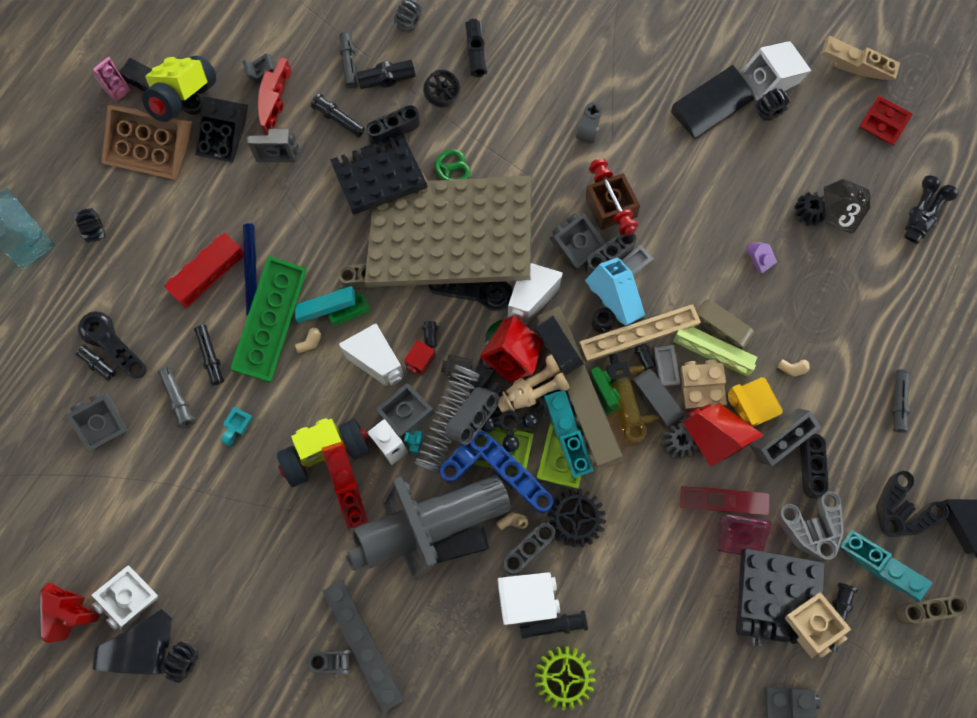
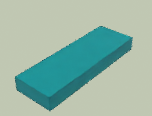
[295,286,355,323]

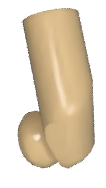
[295,327,321,354]
[777,359,810,377]
[496,512,529,531]

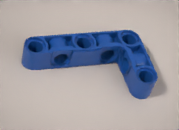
[440,431,553,514]

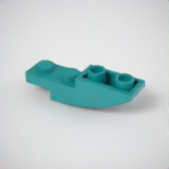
[544,390,594,478]
[840,530,933,602]

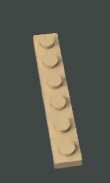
[578,304,701,363]

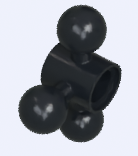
[481,411,539,452]

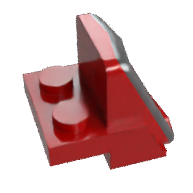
[39,582,100,643]

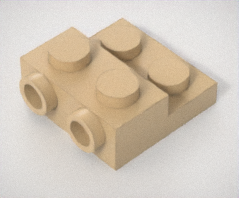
[679,359,727,410]
[785,592,851,659]

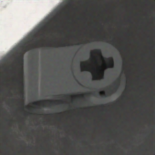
[576,102,602,143]
[307,650,351,674]

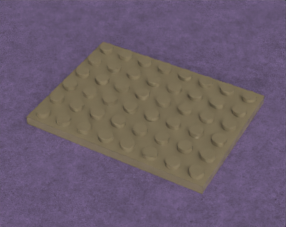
[365,176,532,287]

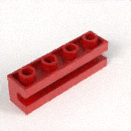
[164,232,245,309]

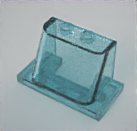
[0,188,55,270]

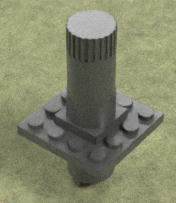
[346,475,510,581]

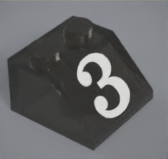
[824,179,871,234]

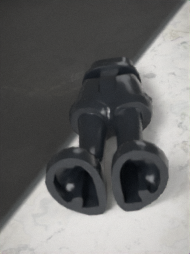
[904,175,959,244]

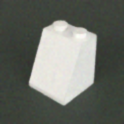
[740,41,811,101]
[507,263,563,325]
[339,324,404,386]
[497,572,560,626]

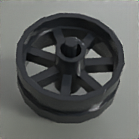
[423,69,460,107]

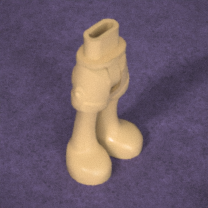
[498,354,570,413]

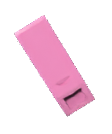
[93,57,131,102]

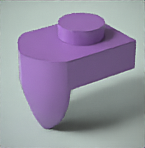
[746,242,777,273]

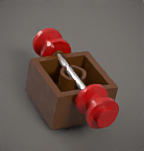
[586,158,640,236]

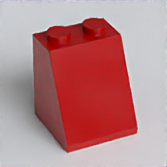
[480,315,543,383]
[683,403,763,467]

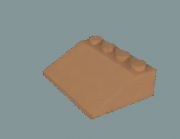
[101,105,192,180]

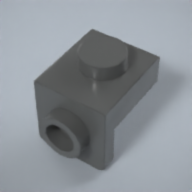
[242,53,275,83]

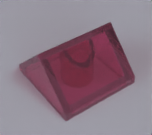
[718,514,772,555]

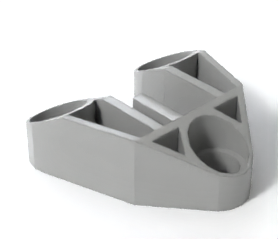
[777,492,844,561]

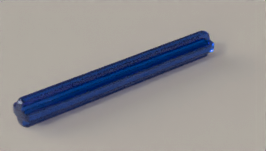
[243,223,257,316]

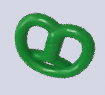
[434,149,471,180]

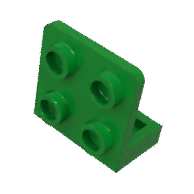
[568,366,622,416]

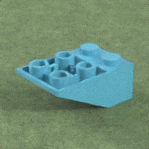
[585,257,645,326]

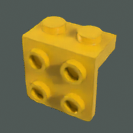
[727,377,783,427]

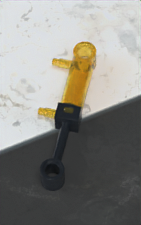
[592,307,659,445]

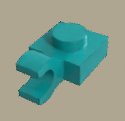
[220,407,253,447]
[404,430,423,456]

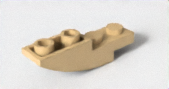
[821,36,900,80]

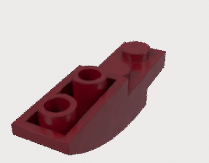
[680,486,770,516]

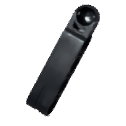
[119,58,202,115]

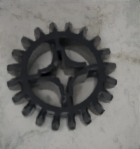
[547,489,606,548]

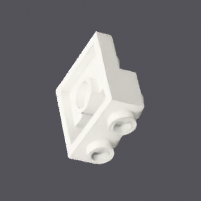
[91,565,158,632]

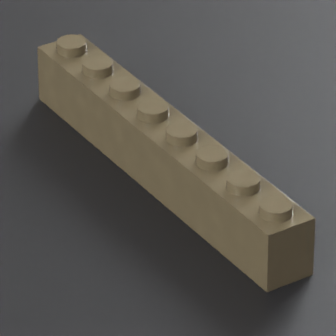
[537,306,625,470]

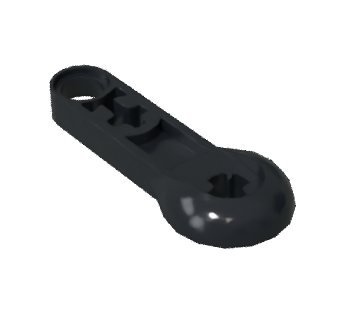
[428,281,513,311]
[78,311,147,379]

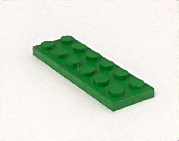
[229,255,307,383]

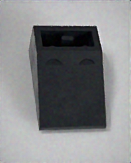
[195,96,248,162]

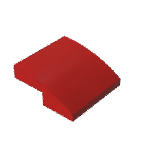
[859,96,913,146]

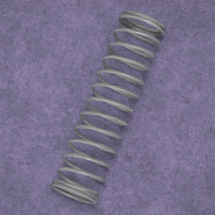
[414,365,480,473]

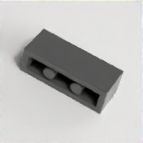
[750,409,821,466]

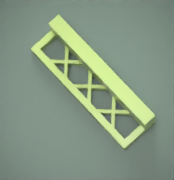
[672,327,757,377]

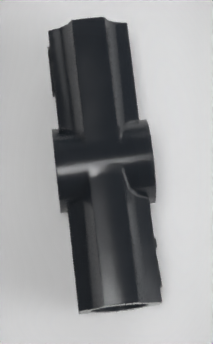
[465,19,487,77]
[356,60,416,89]

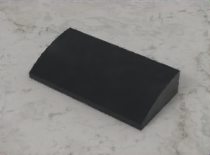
[671,65,754,139]

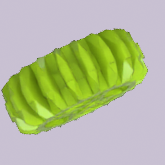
[534,646,596,710]

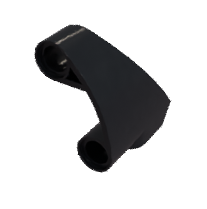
[92,609,172,674]

